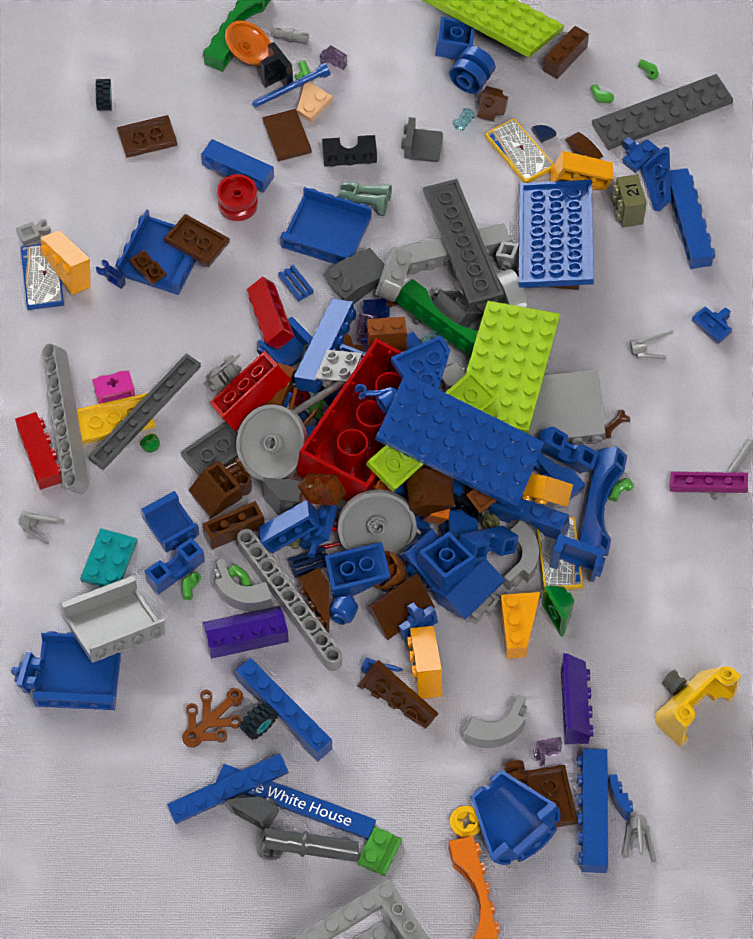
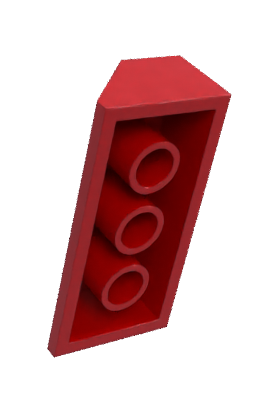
[209,351,291,431]

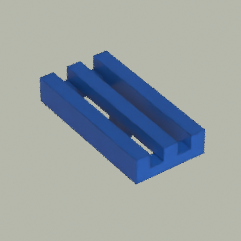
[278,265,314,302]

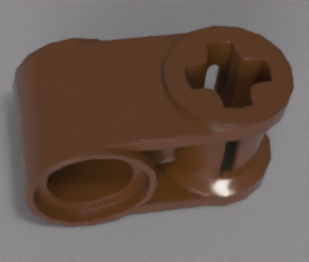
[224,458,252,496]

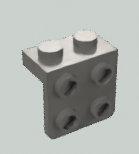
[401,117,443,162]

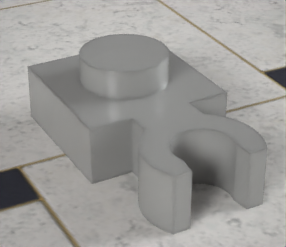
[16,219,51,246]

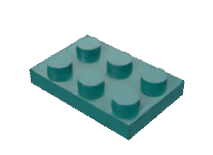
[80,528,138,587]

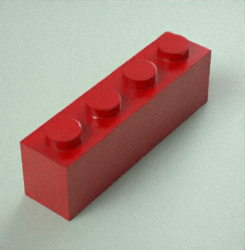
[247,276,295,350]
[15,412,62,490]

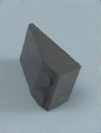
[324,248,385,305]

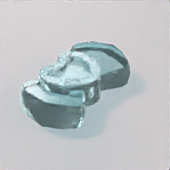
[452,108,475,131]

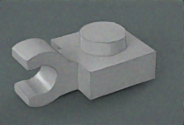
[470,593,501,625]

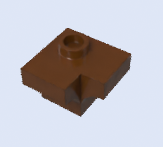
[477,86,509,121]

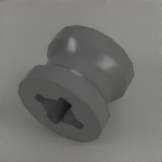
[661,669,687,695]

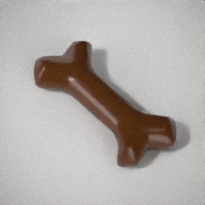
[605,410,630,438]

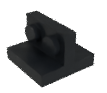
[260,42,293,88]

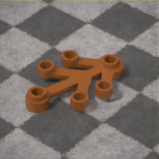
[182,688,243,748]

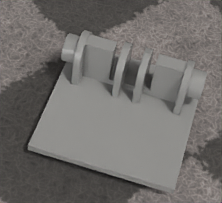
[315,350,362,388]
[203,354,242,392]

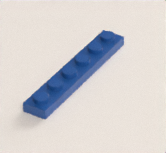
[167,753,289,824]

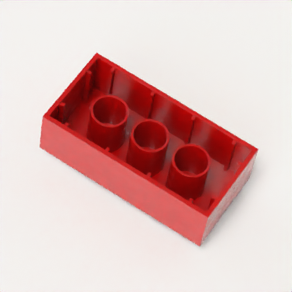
[297,338,441,501]

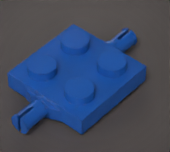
[299,497,338,558]

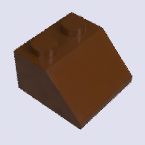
[407,469,455,517]

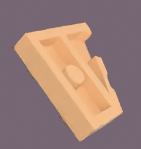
[297,82,333,122]

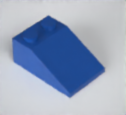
[325,542,391,598]

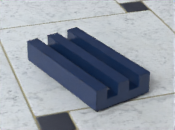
[288,546,328,578]

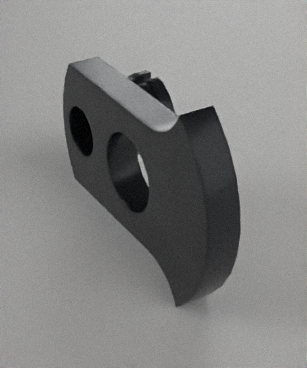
[450,494,483,523]

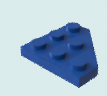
[390,335,450,389]

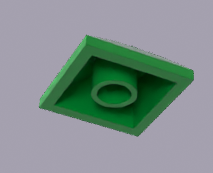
[542,586,574,637]

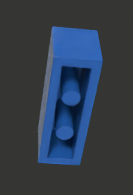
[259,500,320,554]

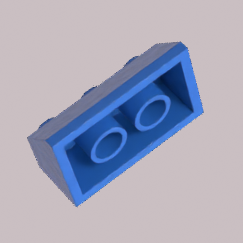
[432,559,505,620]

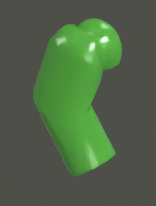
[609,478,634,502]

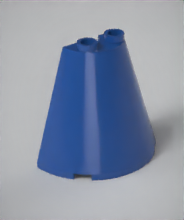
[470,770,560,865]

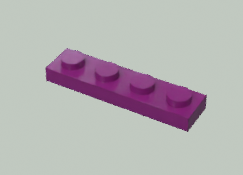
[670,472,748,493]

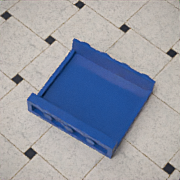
[280,187,372,264]
[116,209,197,295]
[33,631,122,711]

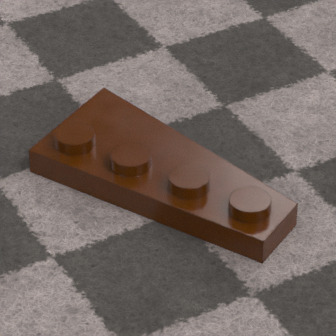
[357,660,439,729]

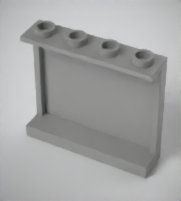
[529,369,606,445]
[60,576,165,663]

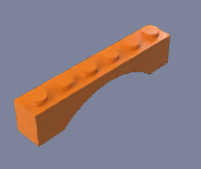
[448,836,500,939]

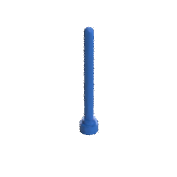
[252,62,331,107]

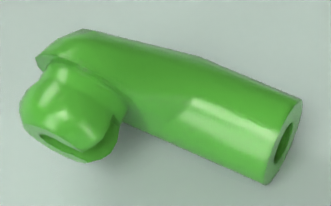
[638,59,659,80]
[295,60,311,80]
[590,84,614,103]
[309,399,324,420]
[227,565,252,586]
[182,572,201,600]

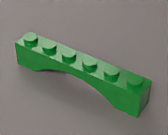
[203,0,271,72]
[395,279,478,357]

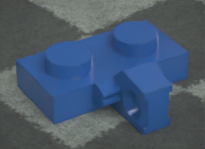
[622,137,660,173]
[692,306,732,344]
[399,602,438,643]

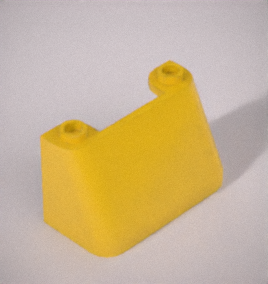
[655,666,741,747]

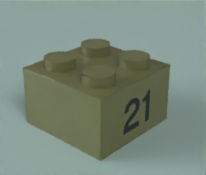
[612,174,647,228]

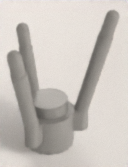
[630,330,674,359]
[19,511,65,544]
[622,816,657,862]

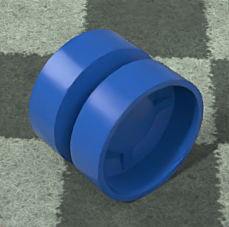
[449,46,496,94]

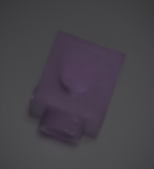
[319,45,347,70]
[356,314,378,344]
[533,737,562,767]

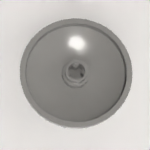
[236,405,308,481]
[338,489,417,555]

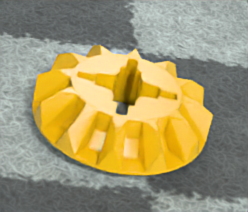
[450,806,481,838]

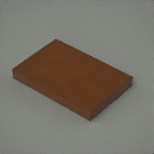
[262,109,312,162]
[117,115,178,158]
[164,214,230,267]
[369,574,435,640]
[525,765,578,828]

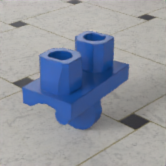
[11,652,46,694]

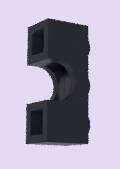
[322,135,377,167]

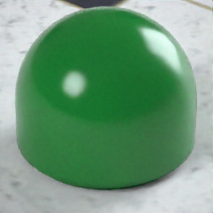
[140,434,160,452]

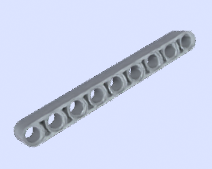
[42,343,89,493]
[237,529,342,671]

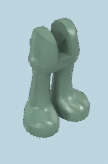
[338,182,392,215]

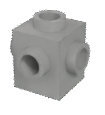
[496,241,519,271]

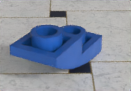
[608,774,633,820]

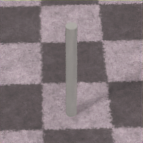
[293,381,346,415]
[711,439,753,500]

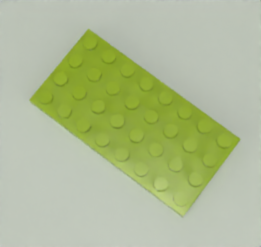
[422,0,564,58]
[466,301,560,434]

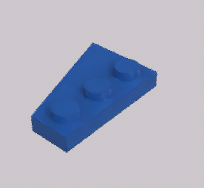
[641,147,671,212]

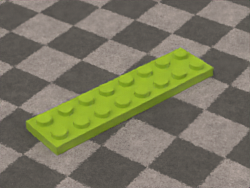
[366,370,498,492]

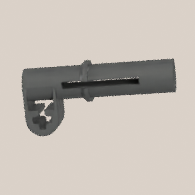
[259,828,359,862]

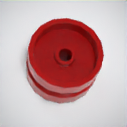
[217,174,258,221]

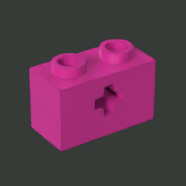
[92,370,135,404]

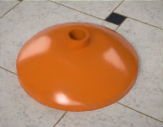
[225,21,271,65]

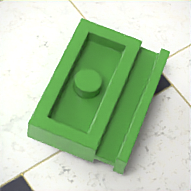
[357,827,402,877]

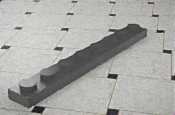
[88,353,201,470]

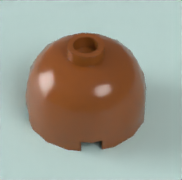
[373,551,406,591]

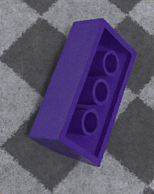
[203,606,289,659]
[561,653,594,744]

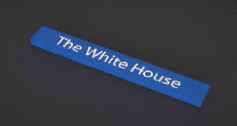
[216,764,376,840]

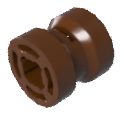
[504,760,528,784]

